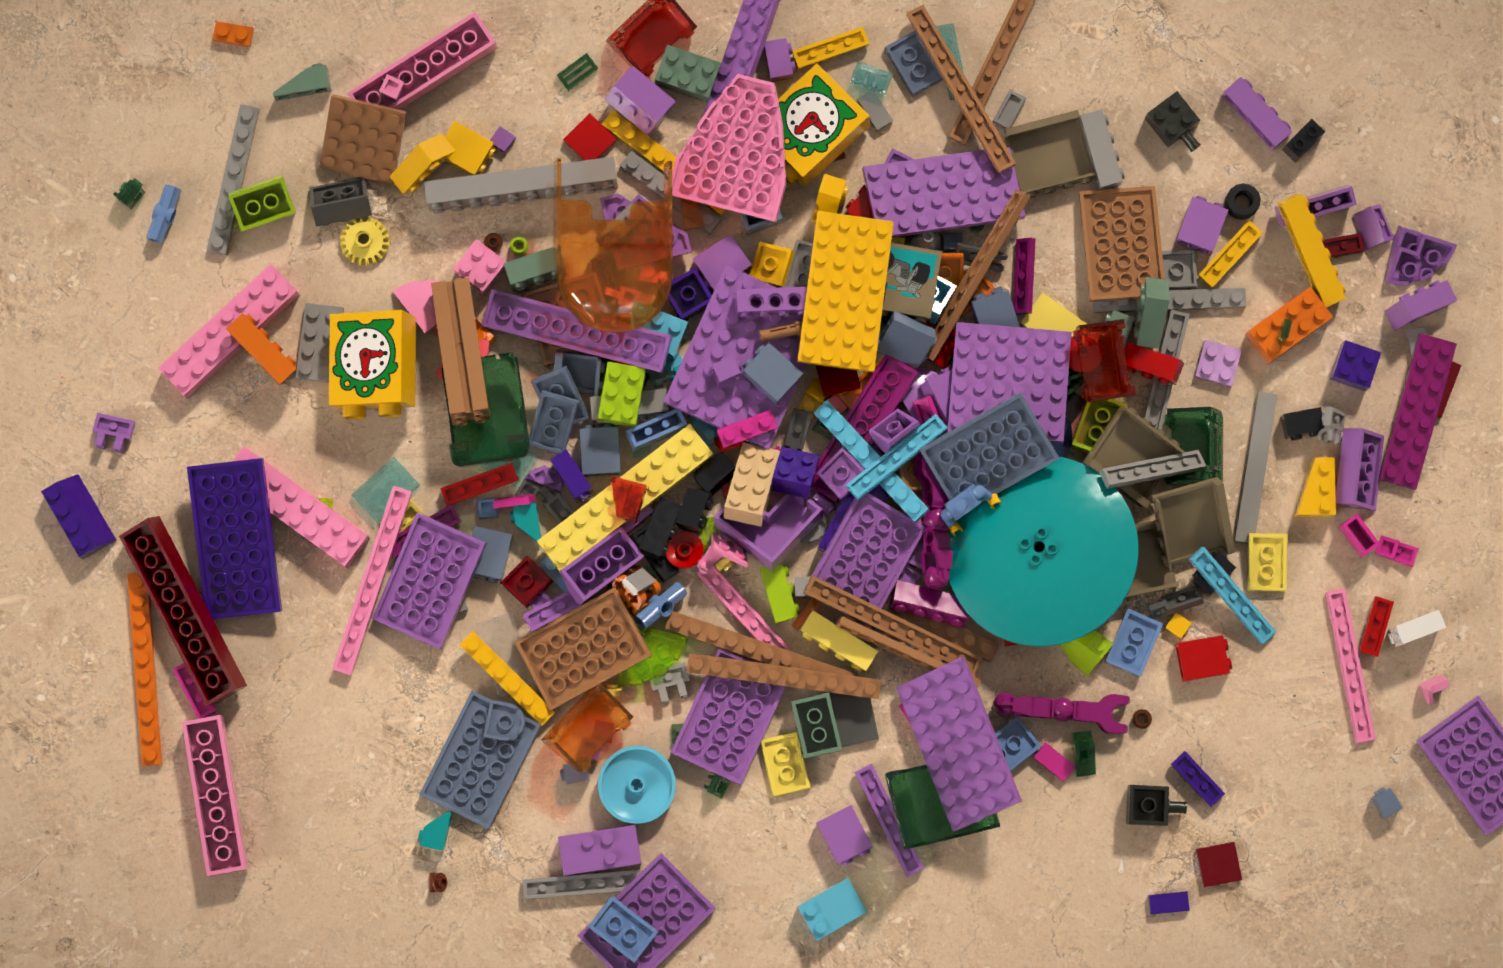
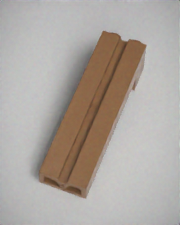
[431,277,491,426]

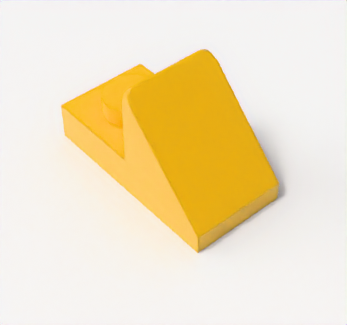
[797,378,827,421]

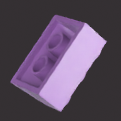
[605,66,676,136]

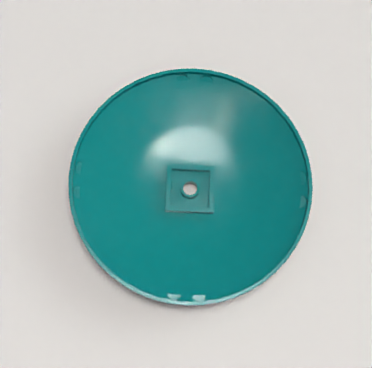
[948,457,1139,647]

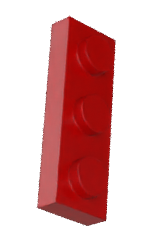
[1359,596,1394,657]

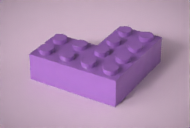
[714,494,823,572]

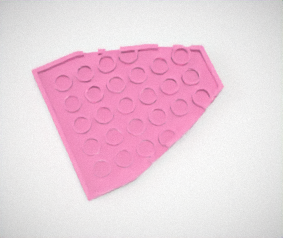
[667,74,786,222]

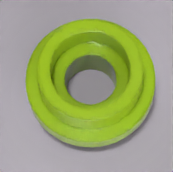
[510,237,529,256]

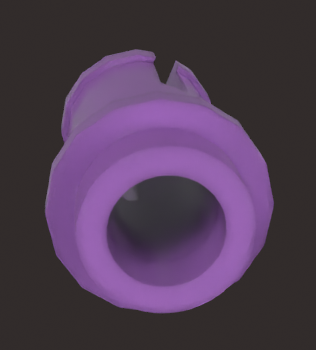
[811,491,836,515]

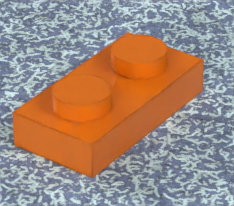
[213,21,254,47]

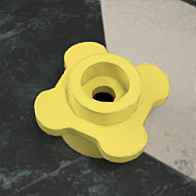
[603,682,622,697]

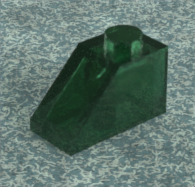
[1072,730,1096,777]

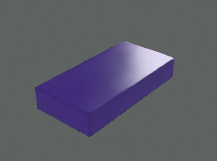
[1148,891,1190,915]

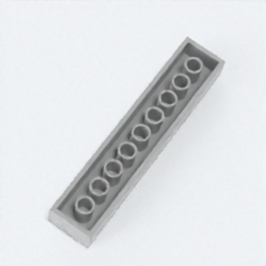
[424,157,618,214]

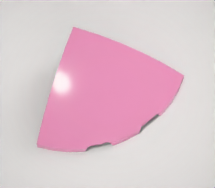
[393,280,439,335]

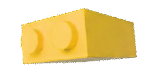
[445,121,496,175]

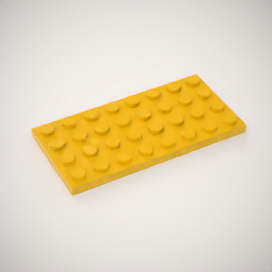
[797,211,894,373]

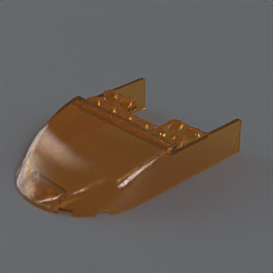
[553,158,672,333]

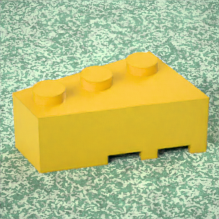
[390,133,455,194]
[811,174,849,223]
[1294,457,1336,518]

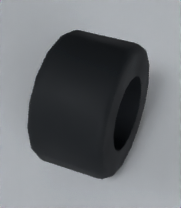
[1225,183,1261,220]

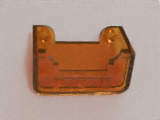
[541,684,634,773]

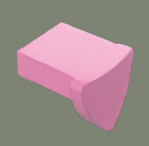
[1420,675,1450,705]

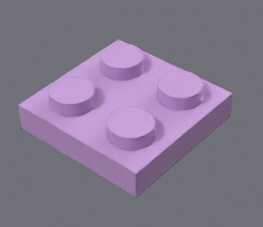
[1195,340,1242,387]

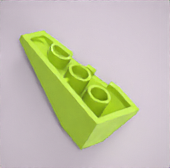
[1060,630,1113,676]

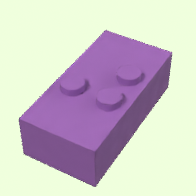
[558,825,642,876]

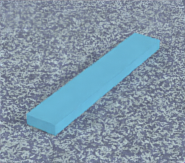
[846,414,948,501]
[1188,546,1276,645]

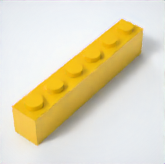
[1277,193,1346,308]

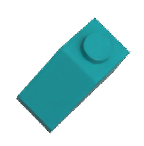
[510,502,541,542]
[418,812,453,851]

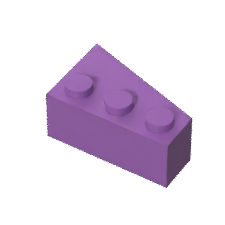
[1385,280,1457,331]

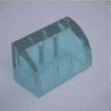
[851,61,894,95]

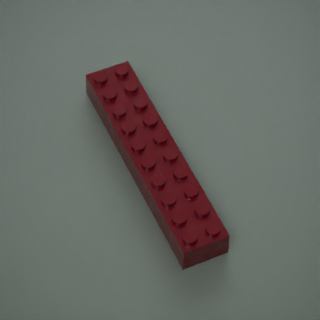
[119,516,247,706]

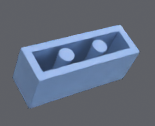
[626,409,687,452]

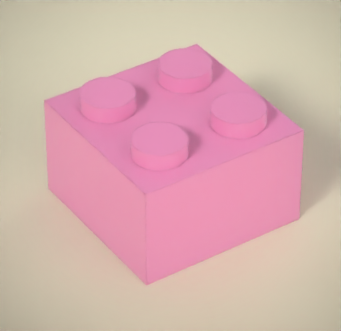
[453,239,506,296]

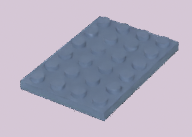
[919,391,1059,502]
[419,691,541,829]

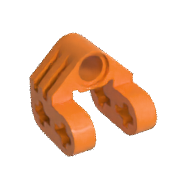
[612,565,661,618]

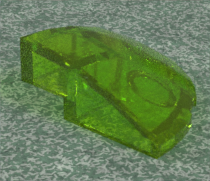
[619,625,687,686]

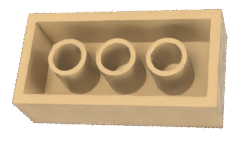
[724,443,780,527]

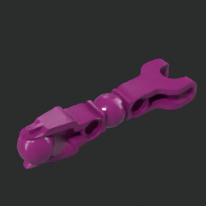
[914,452,953,588]
[993,692,1130,734]

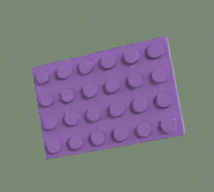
[804,493,926,627]
[372,512,487,650]
[670,648,786,786]
[1416,695,1503,836]
[577,853,716,968]

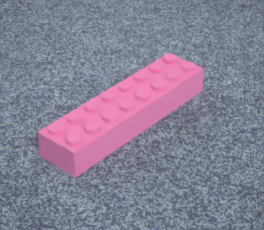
[348,12,497,110]
[158,264,299,399]
[233,446,370,569]
[182,715,249,877]

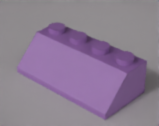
[1335,428,1384,511]
[560,526,644,606]

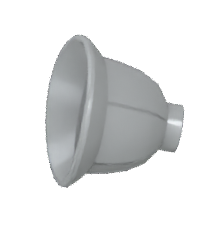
[904,231,943,251]

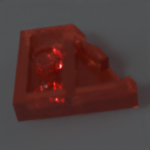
[610,476,647,523]

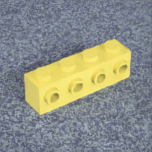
[800,611,878,673]

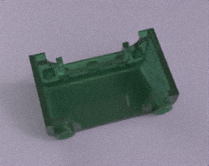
[1164,406,1223,486]

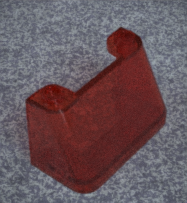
[606,0,697,77]
[1073,319,1136,403]

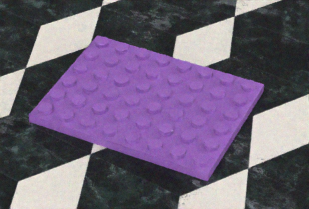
[663,265,808,450]

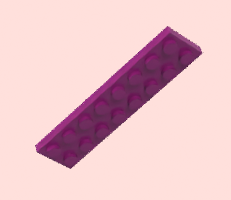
[1379,333,1457,490]
[812,354,920,503]

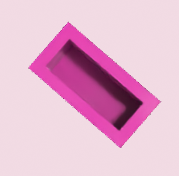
[1338,514,1380,558]

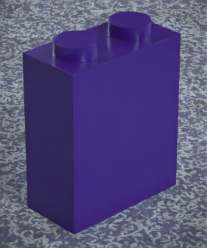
[550,449,593,503]

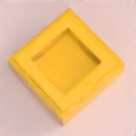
[1165,612,1192,639]

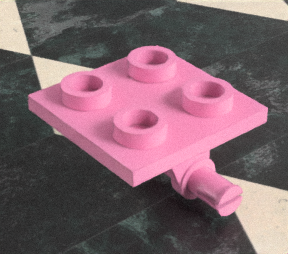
[697,533,748,574]

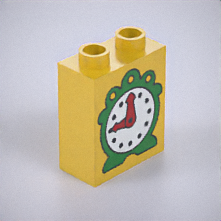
[778,63,870,188]
[329,310,416,419]

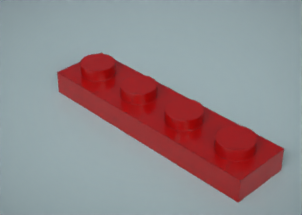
[440,462,519,506]

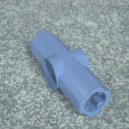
[146,184,182,244]
[634,582,687,630]

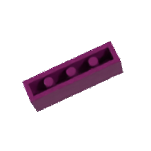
[889,580,969,627]

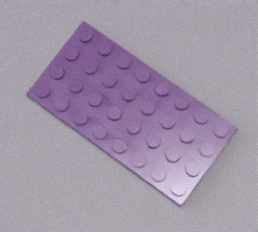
[862,146,1026,238]
[896,657,1022,832]

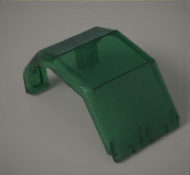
[441,352,530,468]
[885,765,1000,849]

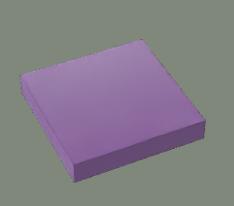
[816,447,865,501]

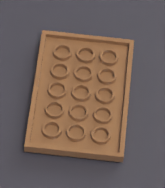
[1079,186,1165,302]
[515,587,652,711]

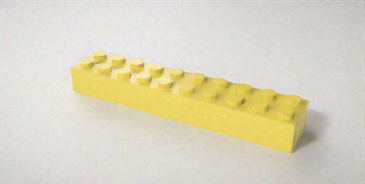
[537,424,713,572]

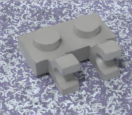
[1317,406,1346,445]
[647,662,690,704]

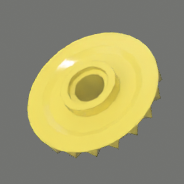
[340,217,390,266]

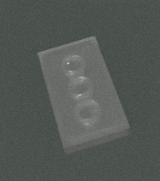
[475,612,536,697]

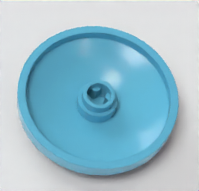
[598,746,676,824]

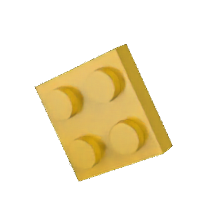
[749,242,795,287]

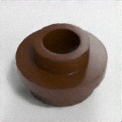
[484,233,503,252]
[1132,709,1152,729]

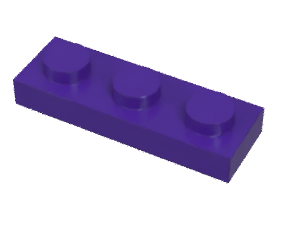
[1170,751,1225,807]

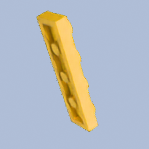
[792,27,869,70]
[1198,220,1263,289]

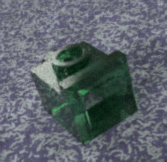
[113,178,145,209]

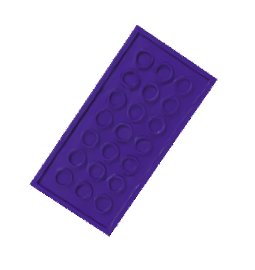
[187,458,282,619]

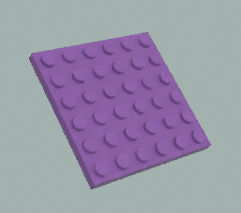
[947,322,1071,444]

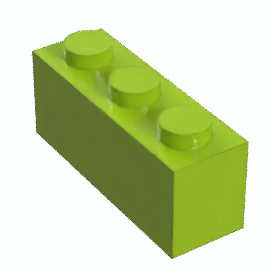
[759,563,800,625]

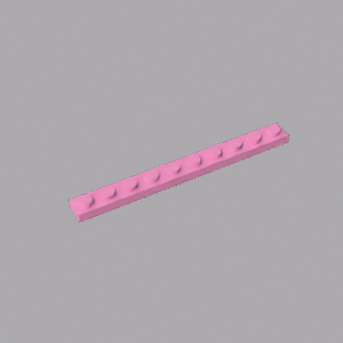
[333,486,413,675]

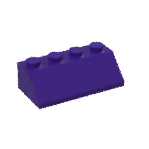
[41,474,117,560]

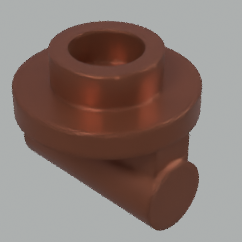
[429,873,448,892]

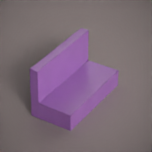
[1353,204,1394,250]

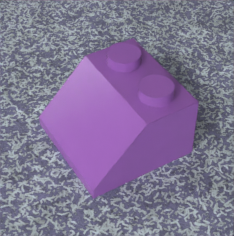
[868,409,920,453]

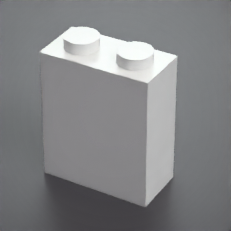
[1388,610,1446,647]

